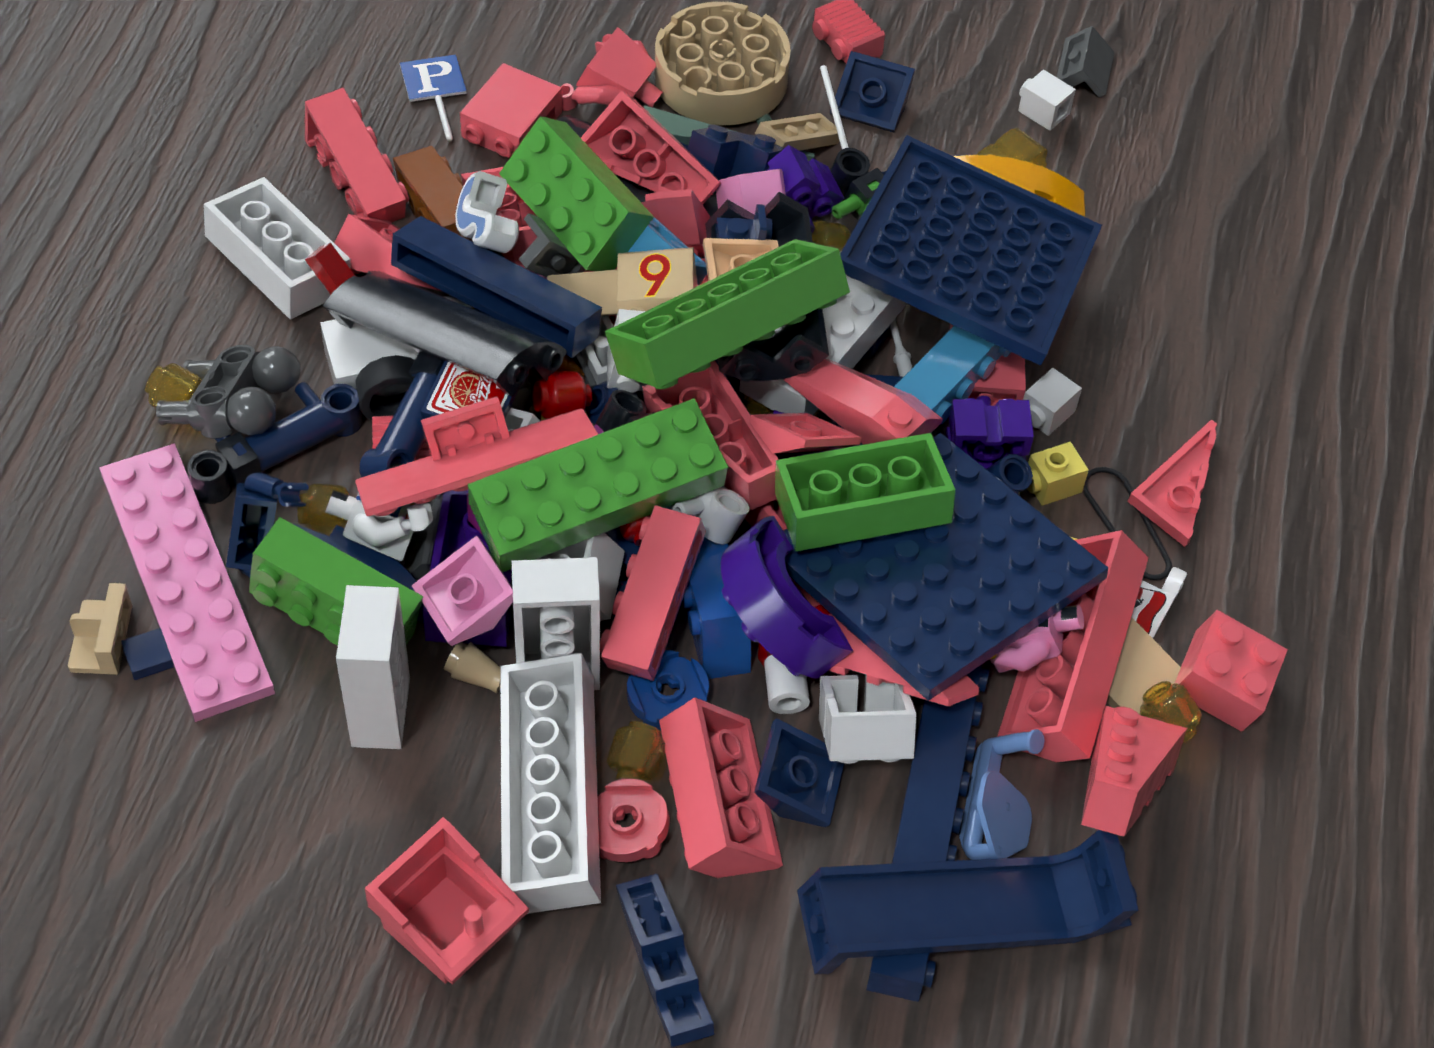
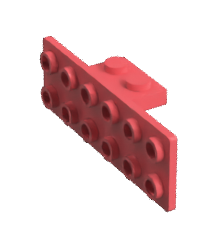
[355,396,598,516]

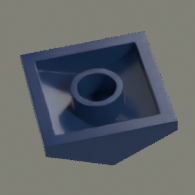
[830,51,915,132]
[754,718,844,828]

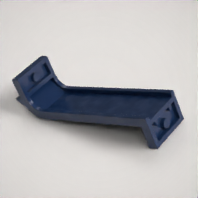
[797,830,1139,975]

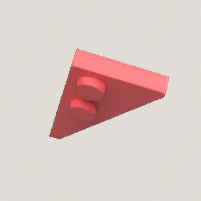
[1127,420,1217,547]

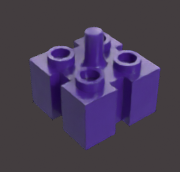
[766,145,845,233]
[945,396,1034,469]

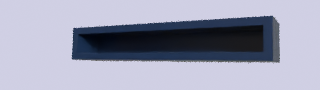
[391,216,602,358]

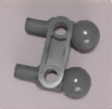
[156,345,300,439]

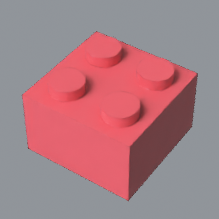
[1171,610,1288,732]

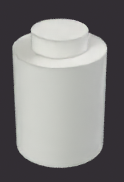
[764,655,810,714]

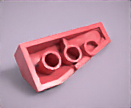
[581,90,721,205]

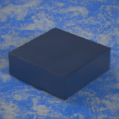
[121,628,174,680]

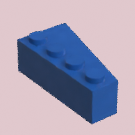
[682,515,751,679]

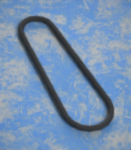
[1083,467,1172,580]

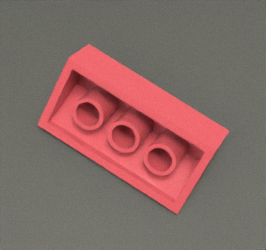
[659,697,783,878]

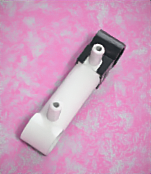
[595,390,749,544]

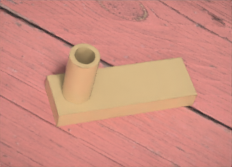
[755,113,840,151]

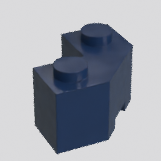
[687,124,784,180]

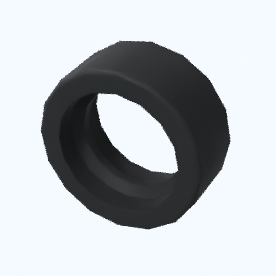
[355,355,415,420]

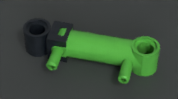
[830,148,884,220]

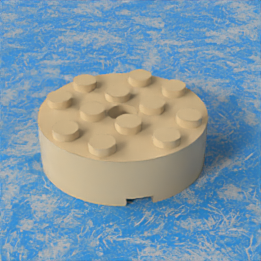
[654,2,791,126]

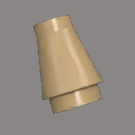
[444,642,501,693]

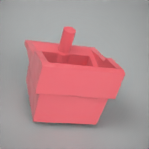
[365,817,529,985]

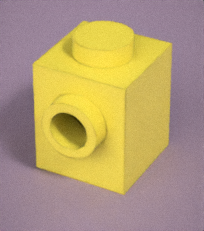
[1027,441,1089,506]

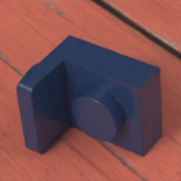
[715,204,772,240]

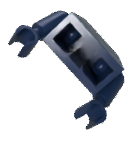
[226,473,309,578]

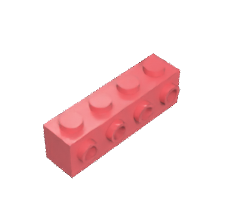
[600,505,706,681]

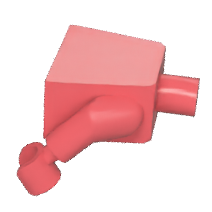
[561,27,663,111]

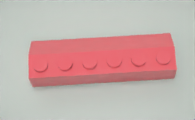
[997,530,1148,762]

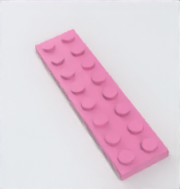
[99,443,275,722]

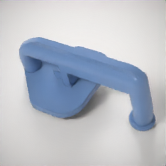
[959,729,1045,860]

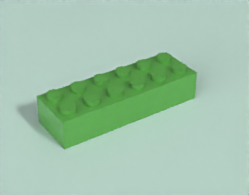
[605,239,850,389]
[468,398,728,572]

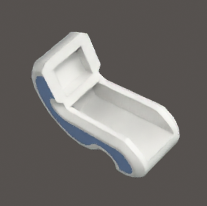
[455,171,519,253]

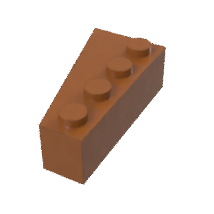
[393,146,489,250]

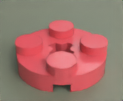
[598,779,670,862]

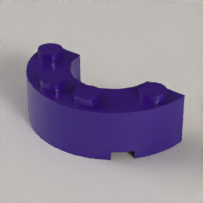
[720,516,853,678]

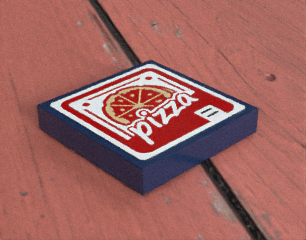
[420,361,520,419]

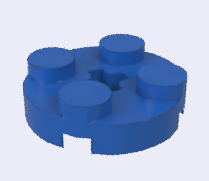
[627,650,709,731]

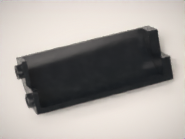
[705,192,829,381]
[323,271,567,397]

